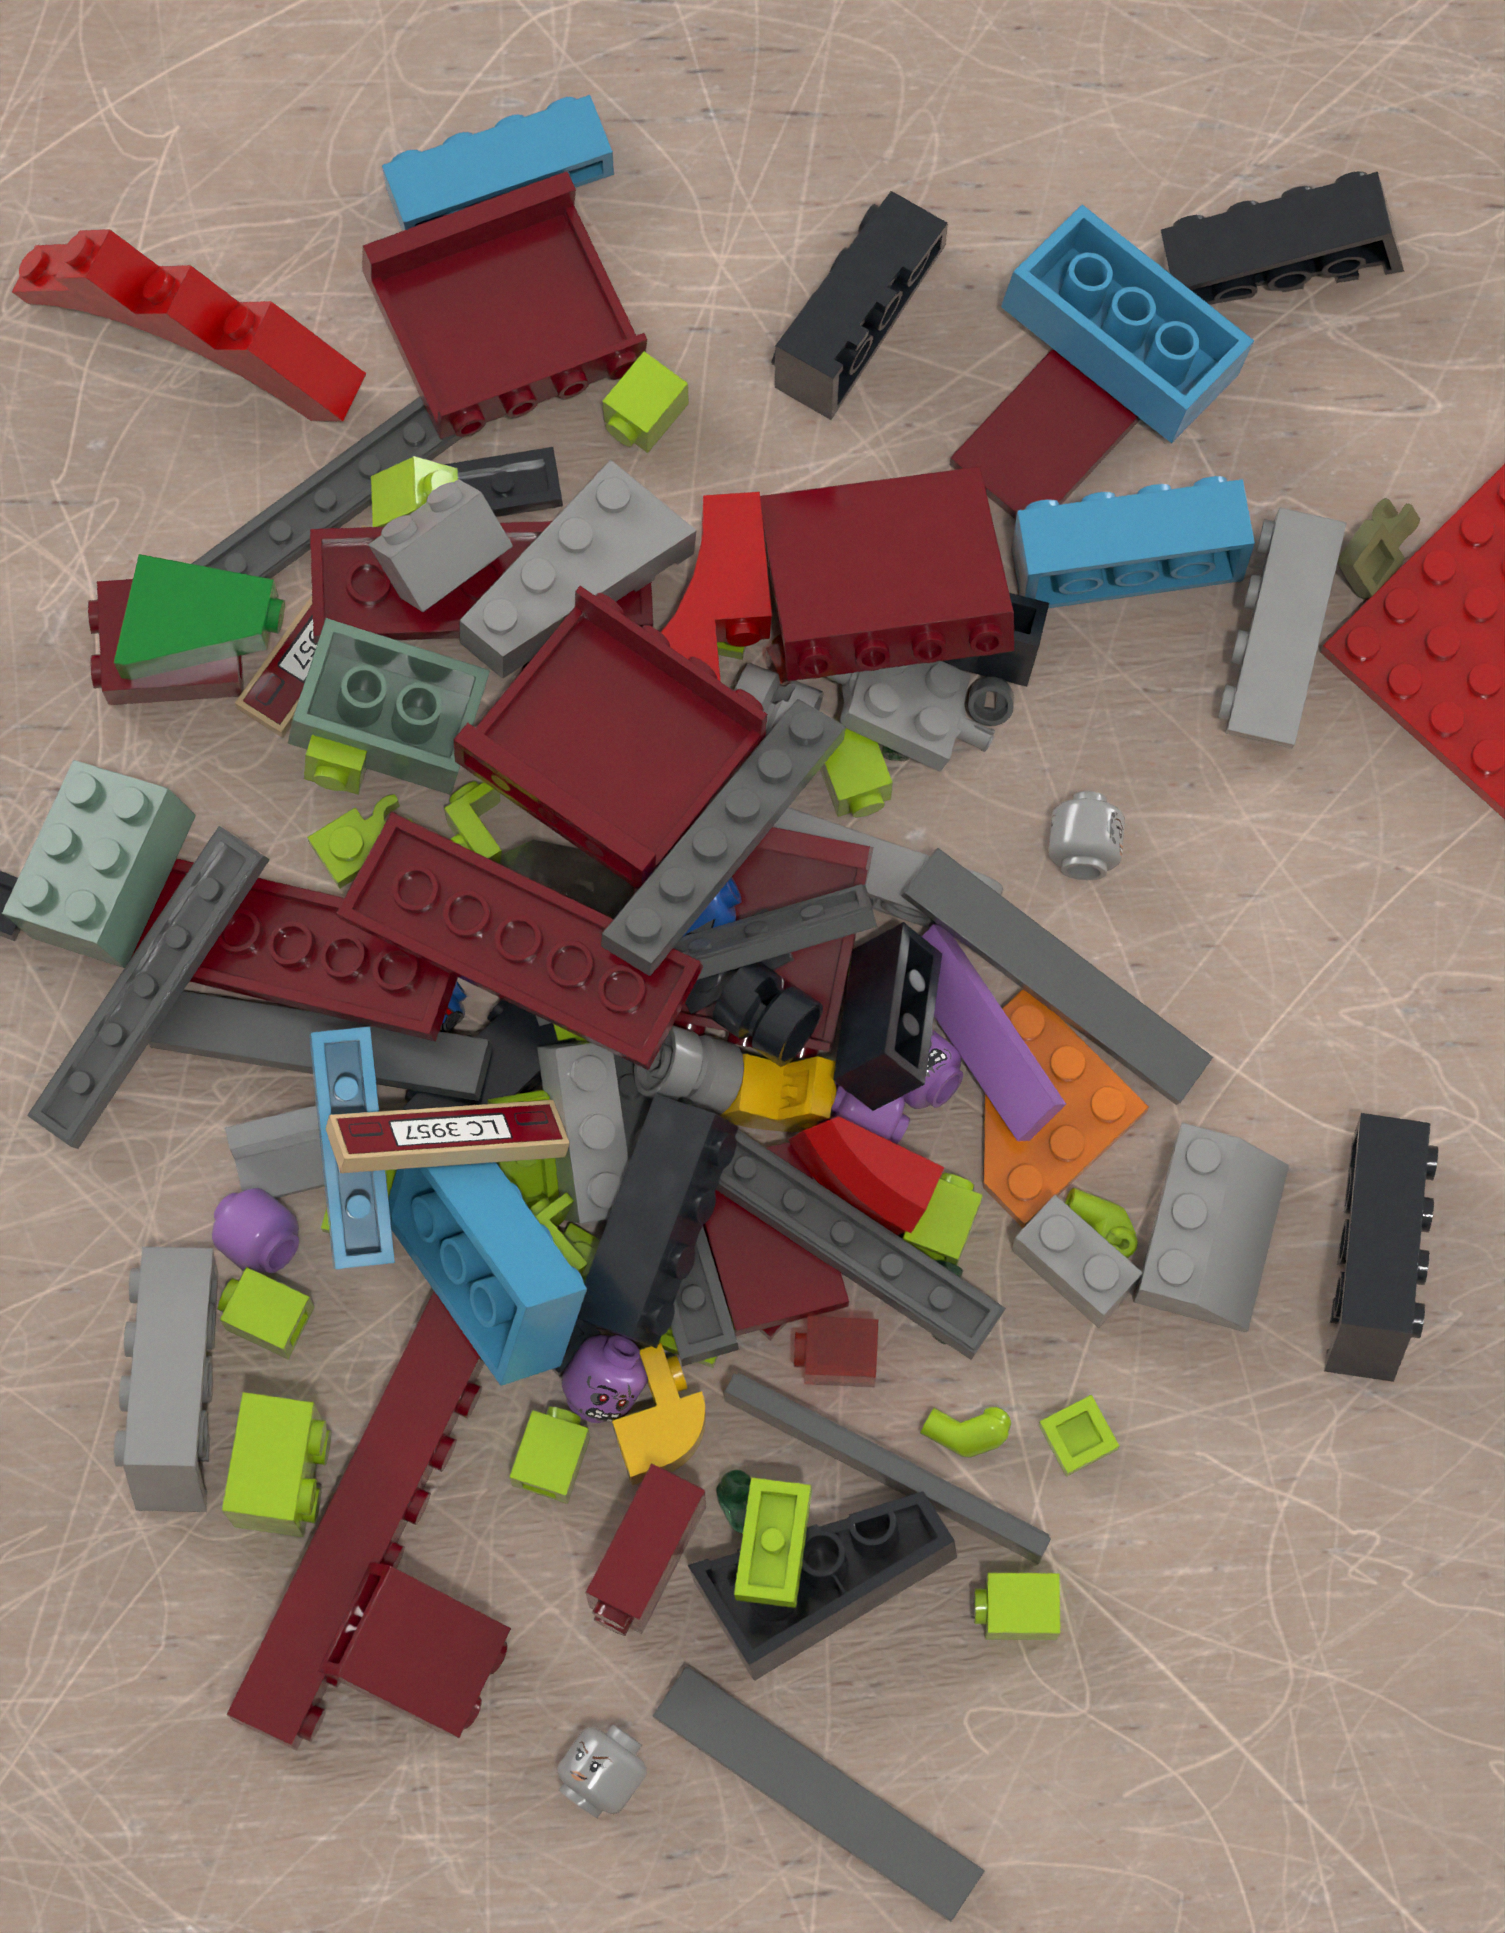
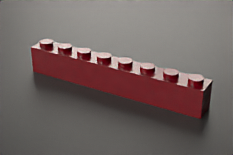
[226,1291,485,1751]

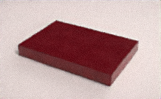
[949,349,1141,520]
[703,1142,849,1336]

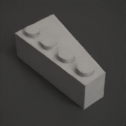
[460,459,697,678]
[114,1247,218,1512]

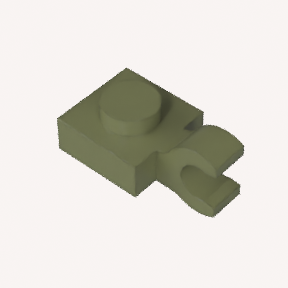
[1337,498,1420,600]

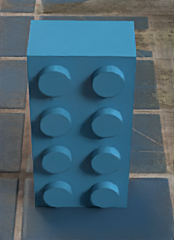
[1001,204,1254,444]
[1011,476,1255,609]
[388,1162,587,1386]

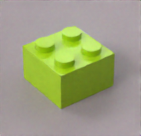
[222,1392,331,1538]

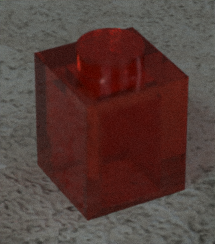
[794,1316,879,1388]

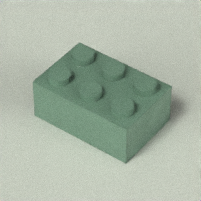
[288,618,490,795]
[2,760,196,968]

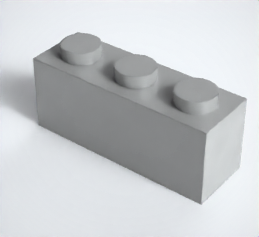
[537,1040,629,1224]

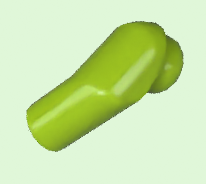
[1064,1188,1138,1258]
[920,1407,1011,1458]

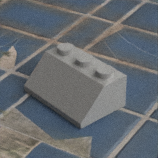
[1134,1123,1289,1333]

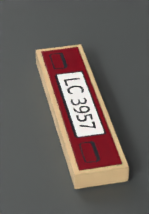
[235,525,367,738]
[326,1100,570,1173]

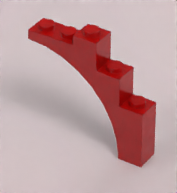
[12,229,367,421]
[661,492,772,682]

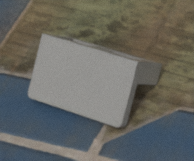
[225,1105,325,1199]

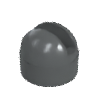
[968,676,1014,726]

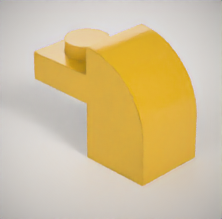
[719,1054,836,1132]
[612,1343,706,1486]

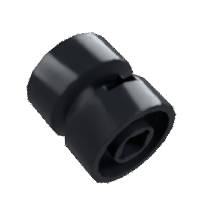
[712,962,823,1067]

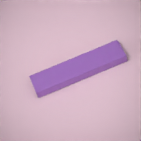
[922,924,1066,1141]

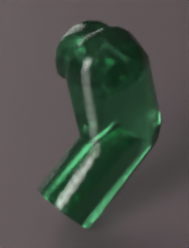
[716,1469,751,1534]

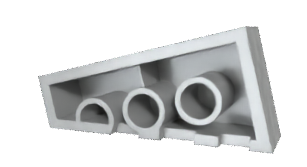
[1218,507,1347,749]

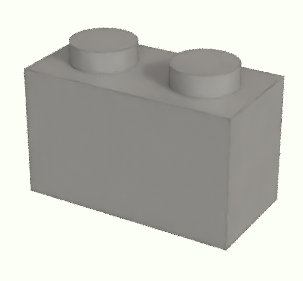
[368,479,513,612]
[1012,1195,1143,1328]

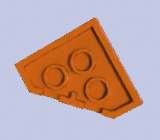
[983,989,1149,1228]

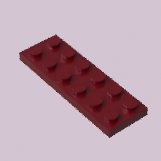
[310,521,653,643]
[336,812,703,1071]
[131,858,458,1042]

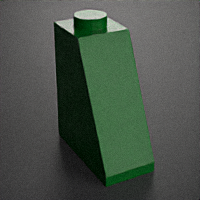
[114,554,285,680]

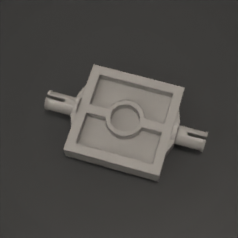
[826,661,995,771]

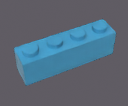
[382,95,614,231]
[309,1027,395,1269]

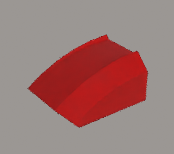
[788,1117,945,1236]

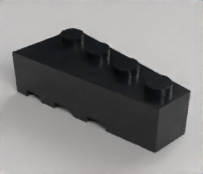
[1161,171,1404,305]
[771,191,948,420]
[1324,1113,1438,1382]
[688,1491,957,1681]

